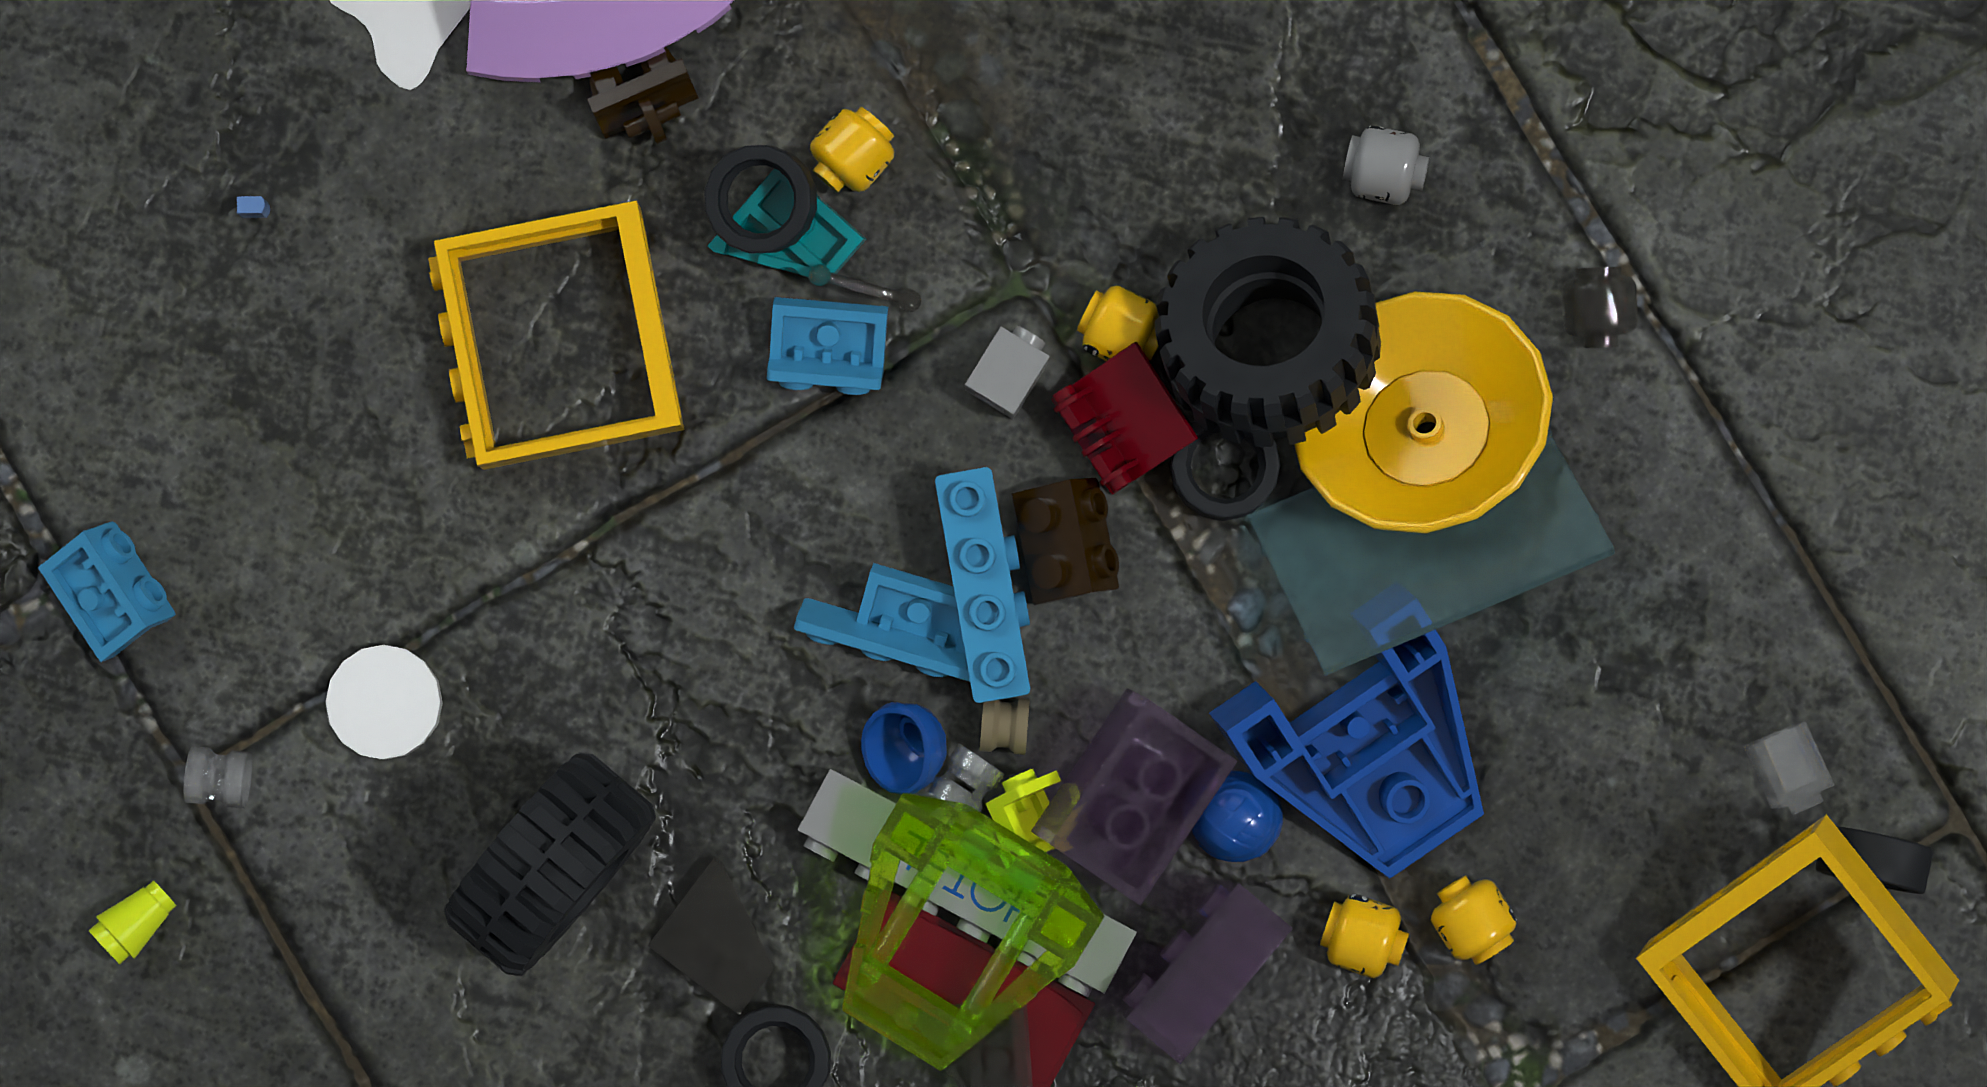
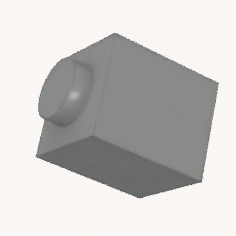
[965,326,1050,420]

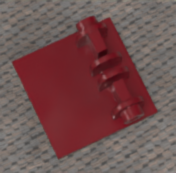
[1051,341,1198,495]

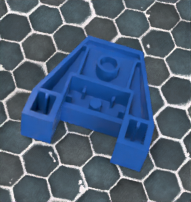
[1209,584,1484,879]

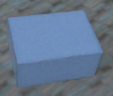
[237,196,270,218]

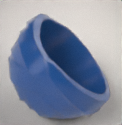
[861,702,947,795]
[1189,771,1283,862]

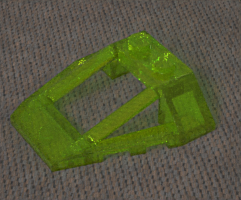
[842,793,1105,1071]

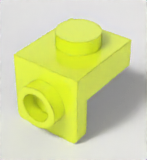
[985,769,1068,866]

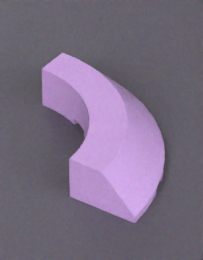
[466,0,734,82]

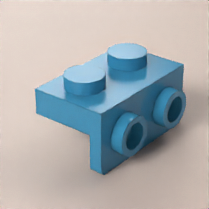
[766,297,888,395]

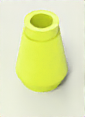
[89,880,177,965]

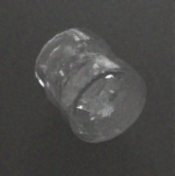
[927,744,1005,822]
[184,746,253,808]

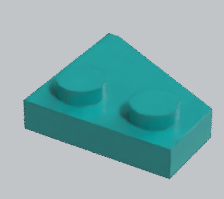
[708,169,867,282]

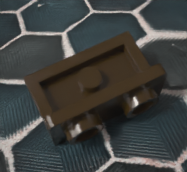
[1012,478,1119,605]

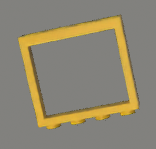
[428,201,684,470]
[1636,814,1959,1087]

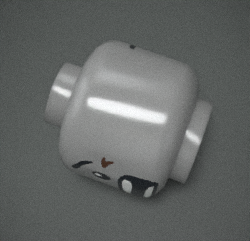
[1343,126,1430,205]

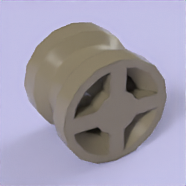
[980,698,1030,755]

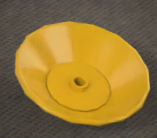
[1294,291,1553,534]

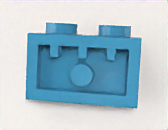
[38,521,175,662]

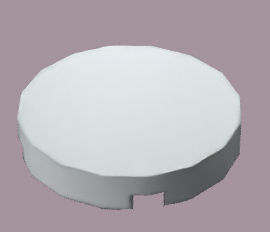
[326,645,443,760]

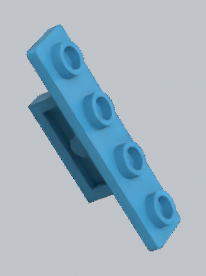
[935,467,1030,703]
[794,563,970,682]

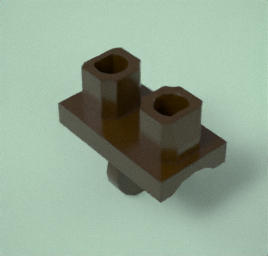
[587,47,699,144]

